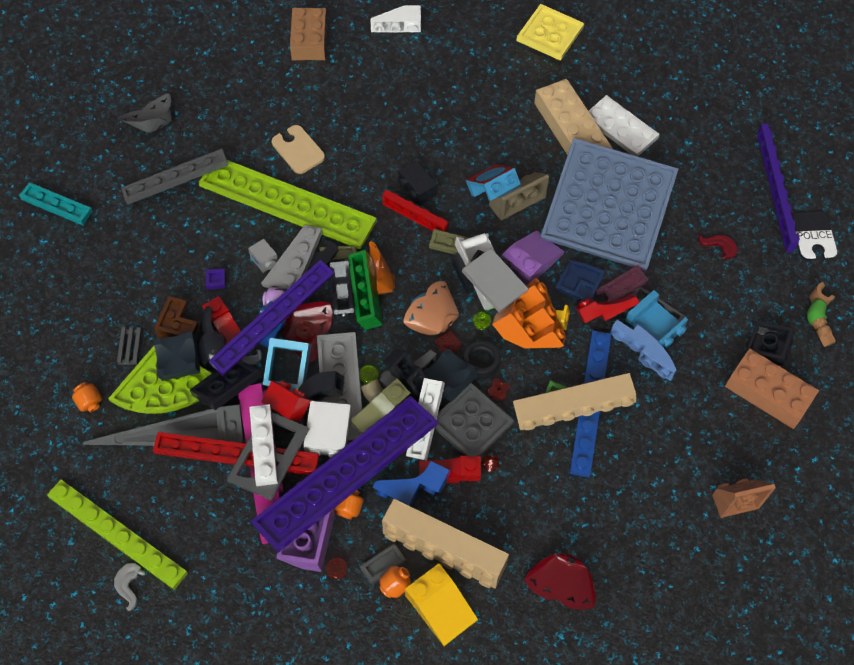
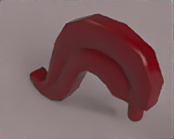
[698,235,738,260]

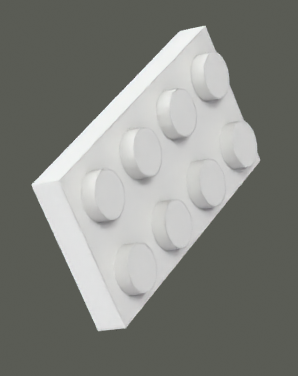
[588,95,659,157]

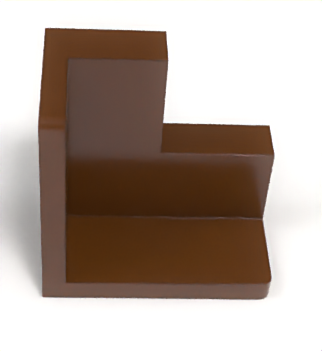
[154,296,199,338]

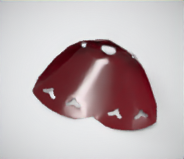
[283,301,332,363]
[524,553,596,610]

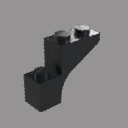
[330,258,354,317]

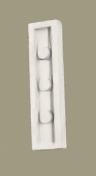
[406,378,445,461]
[249,404,278,486]

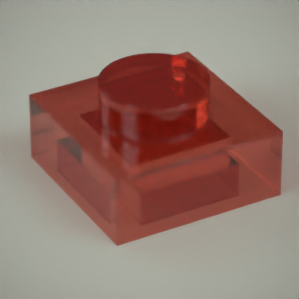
[435,330,462,353]

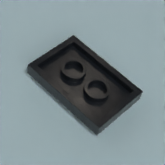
[190,360,261,410]

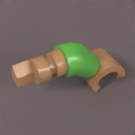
[807,282,836,347]

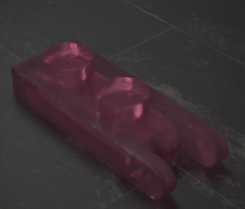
[596,265,648,302]

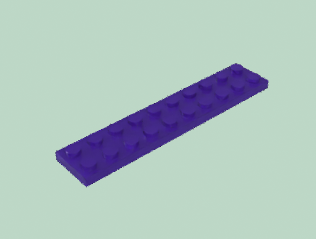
[251,396,438,553]

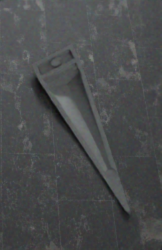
[82,404,244,446]

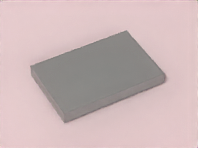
[462,248,528,313]

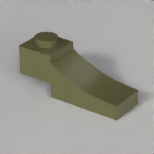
[350,379,410,434]

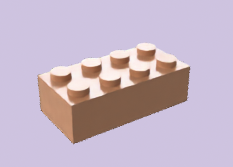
[725,348,819,429]

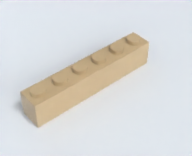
[513,373,636,430]

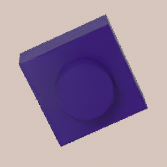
[206,268,226,290]

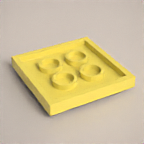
[517,4,584,61]

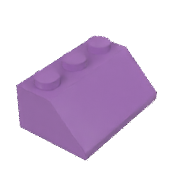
[276,509,336,572]

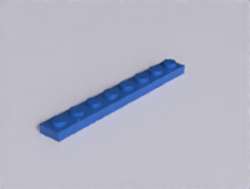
[569,330,611,477]

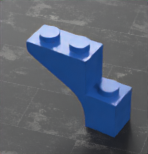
[372,461,452,506]

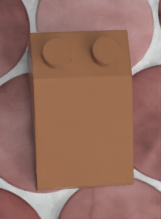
[712,479,776,518]

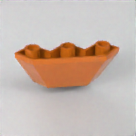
[492,278,566,348]

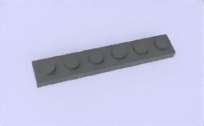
[121,149,229,205]

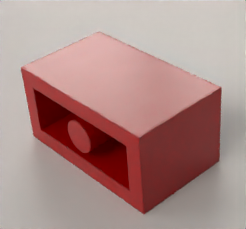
[261,380,311,422]

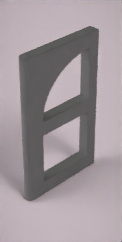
[227,412,310,500]

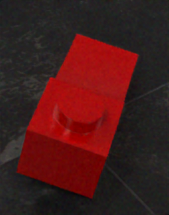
[575,294,639,323]
[202,296,241,345]
[419,456,481,484]

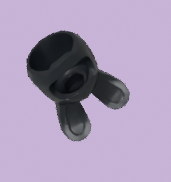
[197,306,226,367]

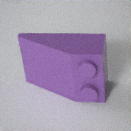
[501,230,564,285]

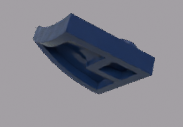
[555,260,605,301]

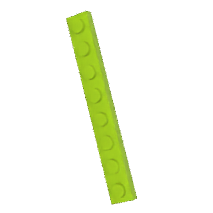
[47,480,188,590]

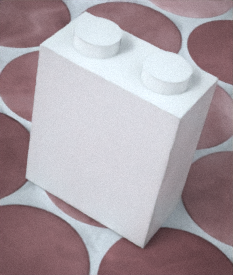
[304,401,352,458]

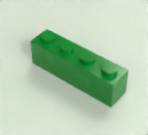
[348,250,383,330]

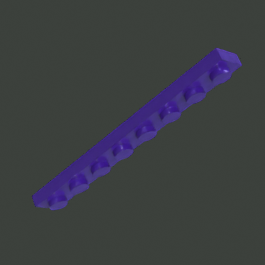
[757,123,799,252]
[209,260,334,376]

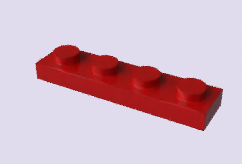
[382,190,448,232]

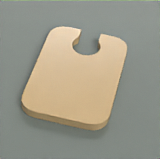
[272,125,325,174]

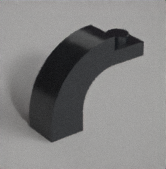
[294,371,345,427]

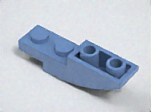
[610,320,676,381]

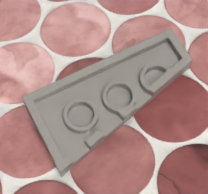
[261,225,323,289]

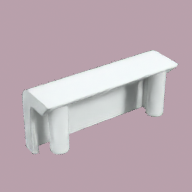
[455,233,495,310]

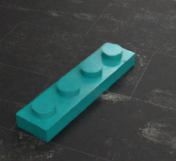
[19,182,93,225]

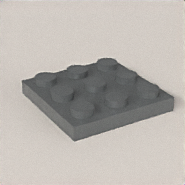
[434,383,514,456]

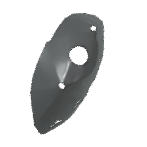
[117,93,172,133]

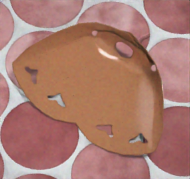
[403,281,459,335]

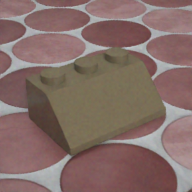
[489,172,549,221]

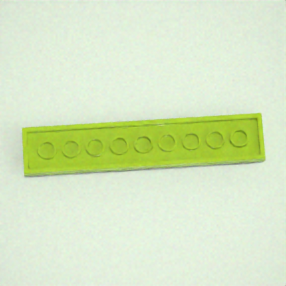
[199,160,377,250]

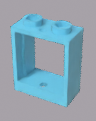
[263,338,311,390]

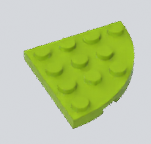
[108,346,212,414]

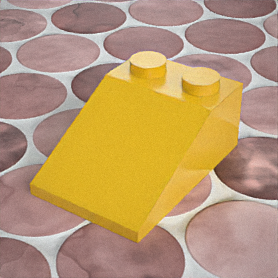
[405,564,478,646]

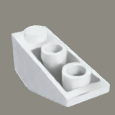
[371,5,421,32]

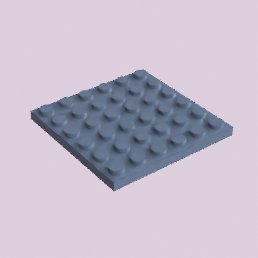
[540,138,678,271]

